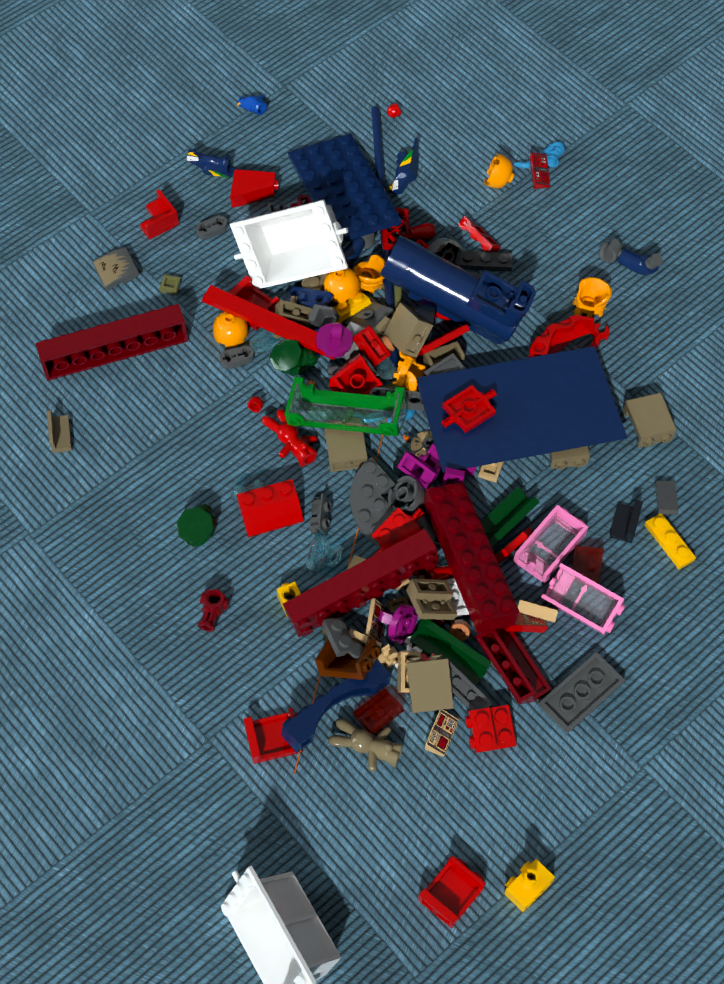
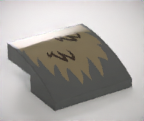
[92,247,140,291]

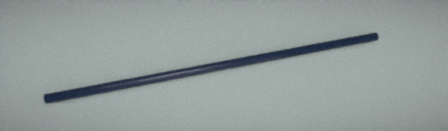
[371,106,399,377]

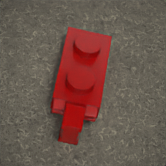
[458,216,501,252]

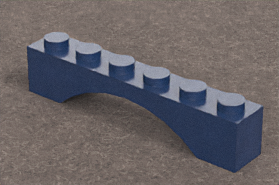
[281,659,392,753]

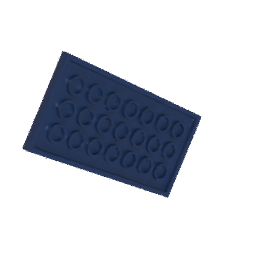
[288,133,401,242]

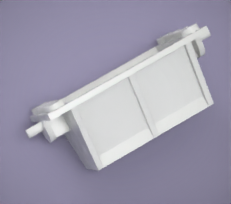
[230,200,348,289]
[221,866,341,984]

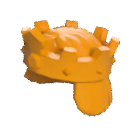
[353,254,386,294]
[573,277,612,317]
[392,351,427,392]

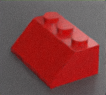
[236,479,304,538]

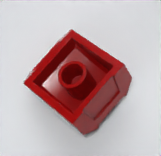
[329,354,383,395]

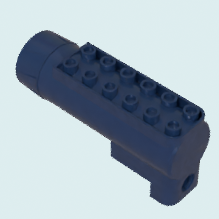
[380,235,536,344]

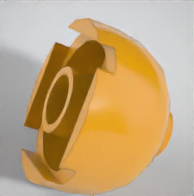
[483,153,515,189]
[324,268,360,303]
[212,311,249,348]

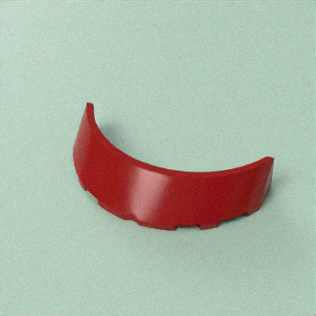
[527,315,595,358]

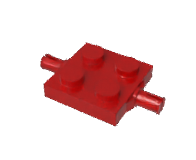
[441,385,497,433]
[371,507,425,556]

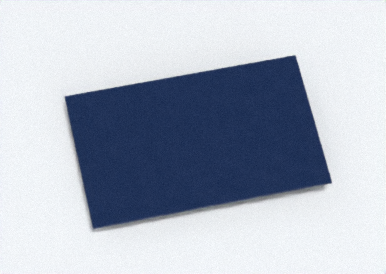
[416,346,628,473]

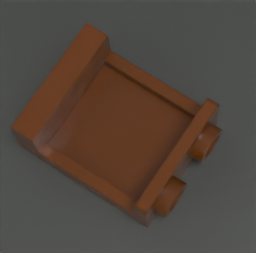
[315,638,380,680]

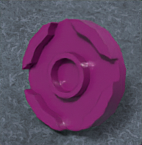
[316,323,353,358]
[378,603,417,644]

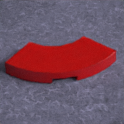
[495,527,533,564]

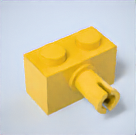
[504,859,555,913]

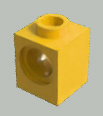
[277,582,301,616]

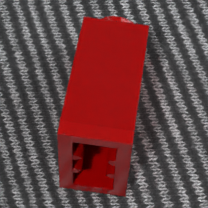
[230,169,279,208]

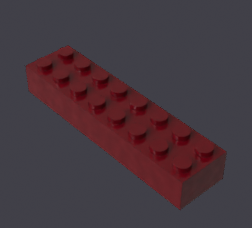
[35,304,188,381]
[424,482,520,633]
[283,529,438,637]

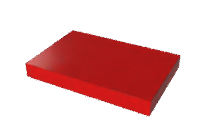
[418,324,470,356]

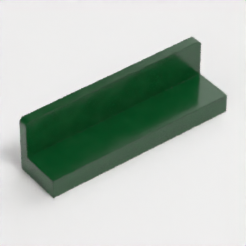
[480,487,539,547]
[410,619,492,686]

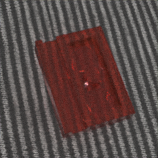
[572,545,604,585]
[353,688,404,735]

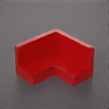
[140,189,179,240]

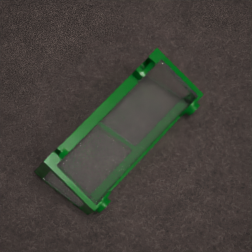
[284,377,408,436]

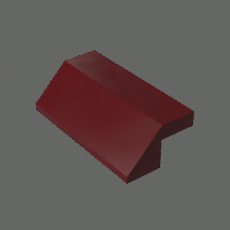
[475,627,552,704]

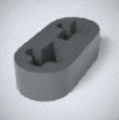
[196,215,228,240]
[220,346,254,369]

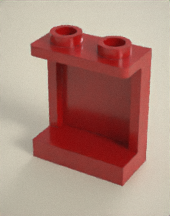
[229,275,279,331]
[243,708,302,764]
[418,856,486,929]

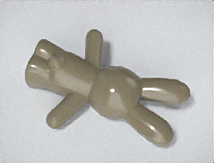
[328,718,403,772]

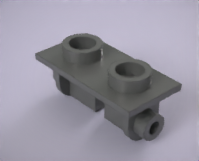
[309,494,332,537]

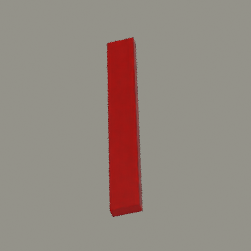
[202,285,335,360]

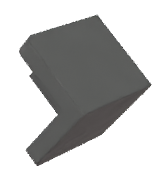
[308,304,340,329]

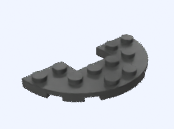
[350,457,440,547]

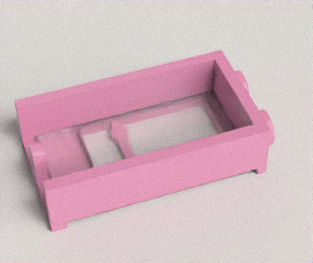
[513,505,588,584]
[541,563,626,636]

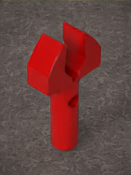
[590,323,610,350]

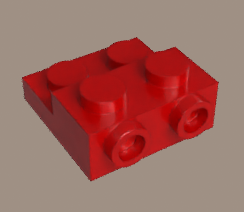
[465,705,516,753]

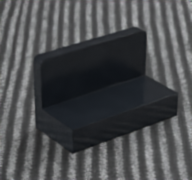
[609,500,643,543]

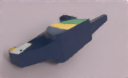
[389,138,419,194]
[187,149,240,177]

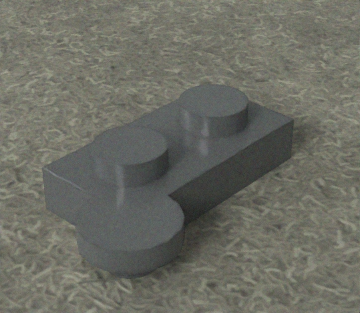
[322,617,364,658]

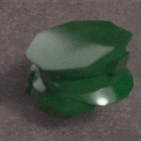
[269,339,319,376]
[176,504,216,547]

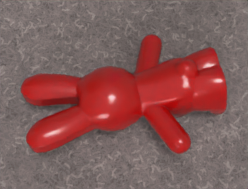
[261,409,317,467]

